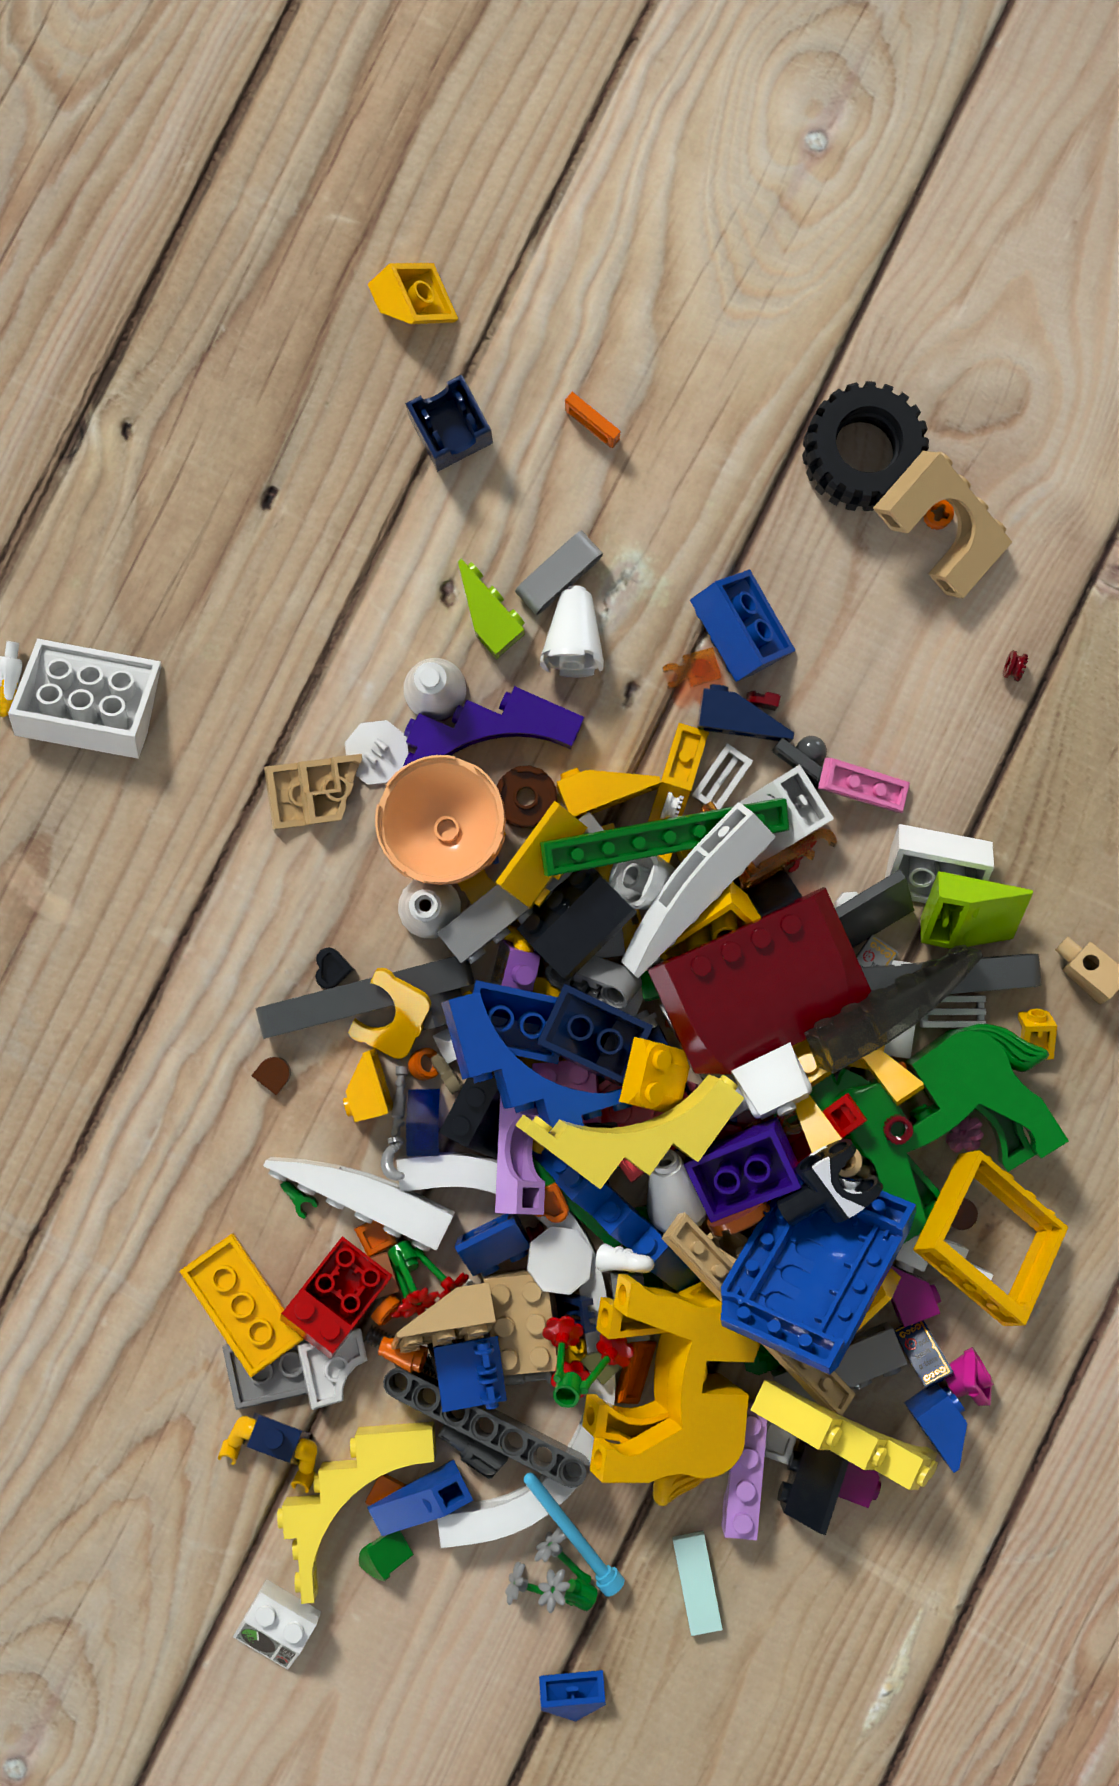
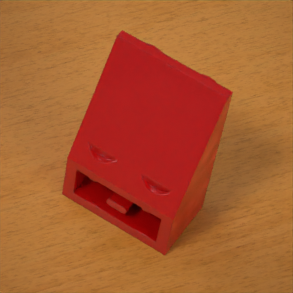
[280,1236,393,1359]

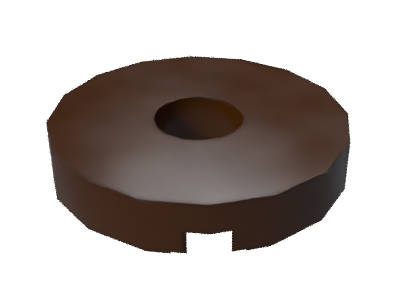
[497,765,557,828]

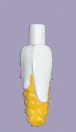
[0,641,22,717]

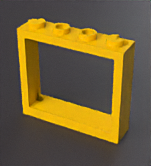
[913,1150,1068,1326]

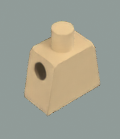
[1055,936,1119,1005]

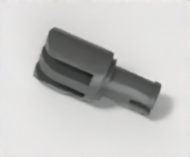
[437,1424,508,1479]

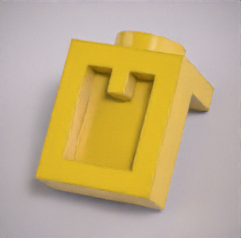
[1018,1009,1057,1060]

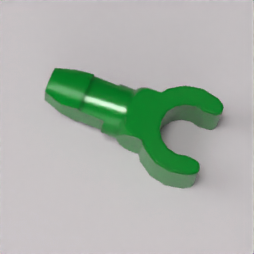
[280,1180,319,1219]

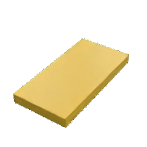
[179,1233,304,1377]

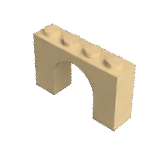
[873,451,1012,599]

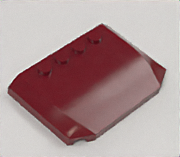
[647,887,871,1074]

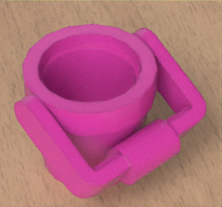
[945,1347,994,1406]

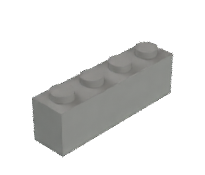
[770,1322,907,1402]

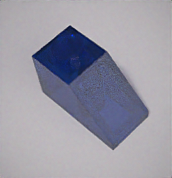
[406,1089,441,1156]

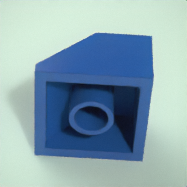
[454,1214,530,1277]
[904,1384,967,1473]

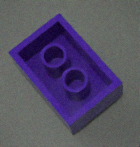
[683,1117,803,1223]

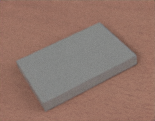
[222,1339,308,1410]

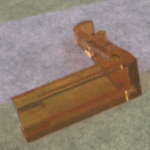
[699,801,837,891]

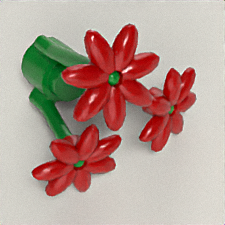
[388,1241,469,1318]

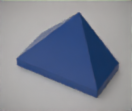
[539,1670,606,1722]

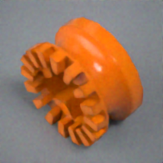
[923,500,954,530]

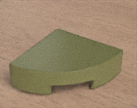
[580,1352,622,1385]

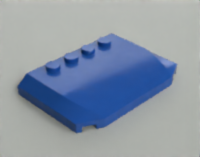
[721,1177,916,1375]

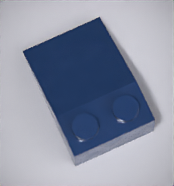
[536,984,653,1086]

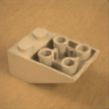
[391,1282,496,1353]

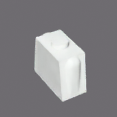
[731,1042,812,1120]

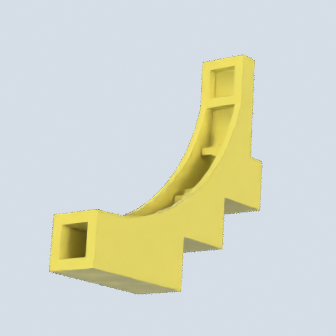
[751,1380,938,1490]
[277,1421,437,1604]

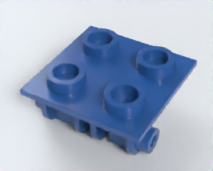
[433,1336,507,1412]

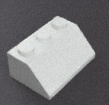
[885,824,994,903]

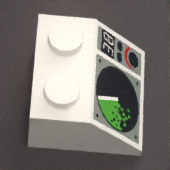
[233,1579,321,1670]

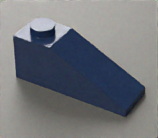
[697,684,794,743]

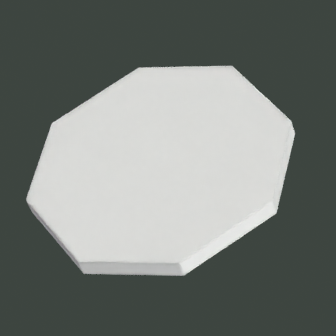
[345,720,409,785]
[527,1226,593,1295]

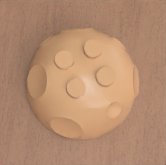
[375,755,506,885]

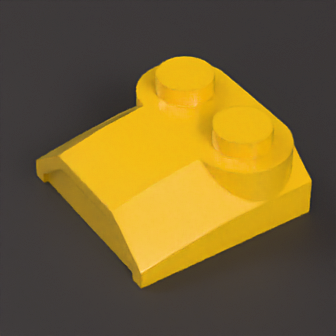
[619,1037,690,1112]

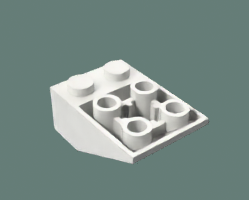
[734,764,834,871]

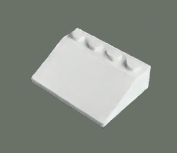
[8,638,161,759]

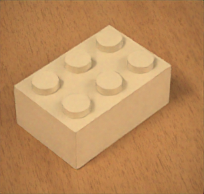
[483,1268,558,1376]

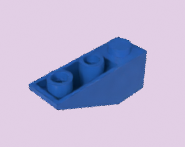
[367,1459,473,1536]

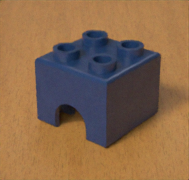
[405,374,493,472]

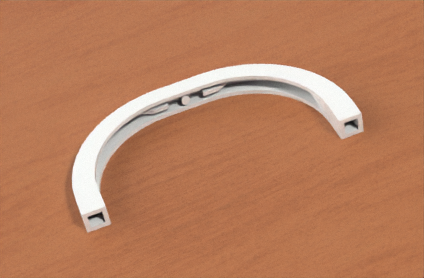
[396,1152,616,1548]

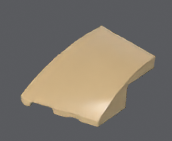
[264,754,362,830]

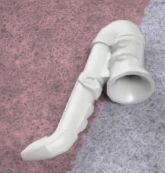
[596,1243,655,1273]

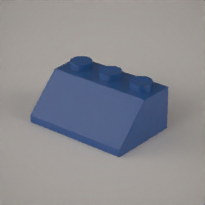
[690,569,796,682]
[472,980,560,1064]

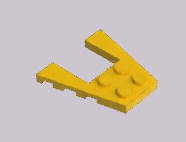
[792,1022,924,1153]

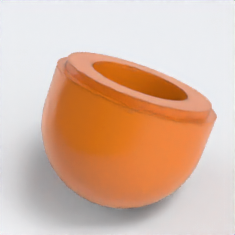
[408,1048,439,1081]

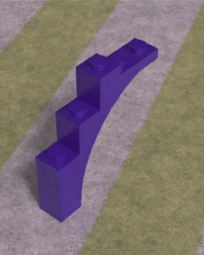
[403,686,584,767]

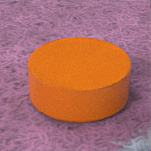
[371,1294,402,1326]

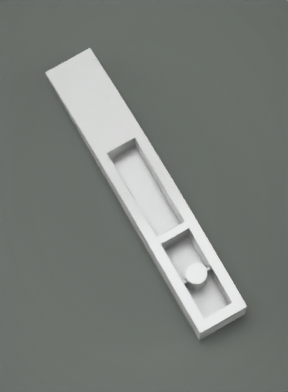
[621,802,775,978]
[263,1157,455,1252]

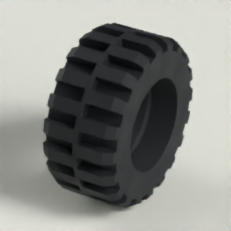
[802,381,929,511]

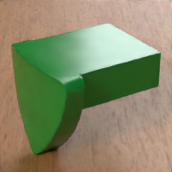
[359,1531,414,1581]

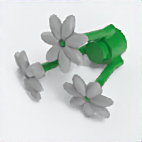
[505,1527,598,1613]

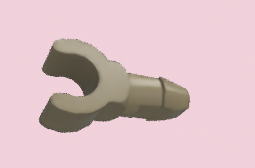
[431,1054,464,1095]

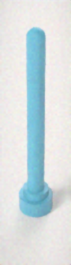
[524,1473,625,1597]

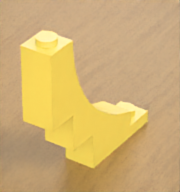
[515,1074,744,1189]

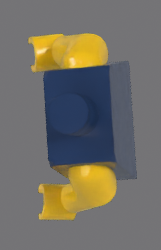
[218,1412,317,1493]

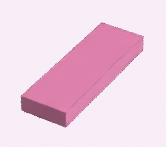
[818,758,910,813]

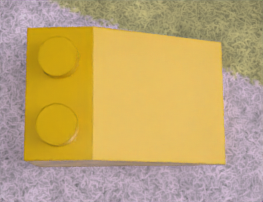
[557,768,661,819]

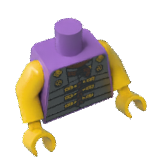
[464,925,541,995]

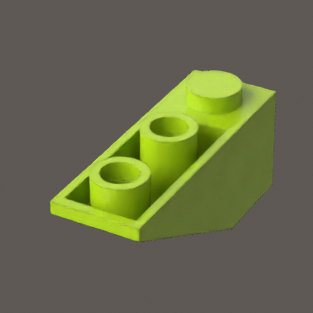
[458,558,525,660]

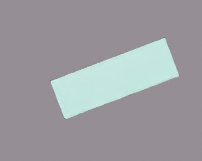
[672,1531,723,1636]

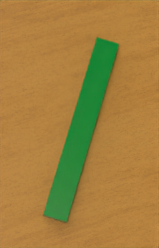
[540,798,789,877]

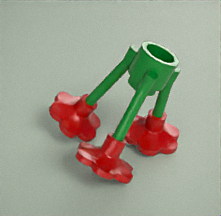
[542,1316,635,1408]

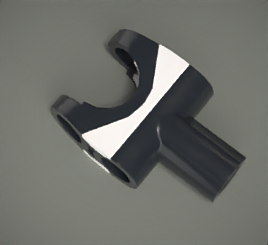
[776,1139,883,1226]

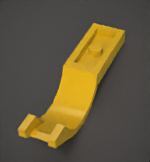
[648,723,709,863]

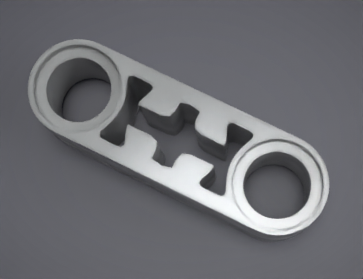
[515,530,603,615]
[545,956,642,1010]

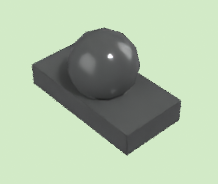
[772,736,827,786]

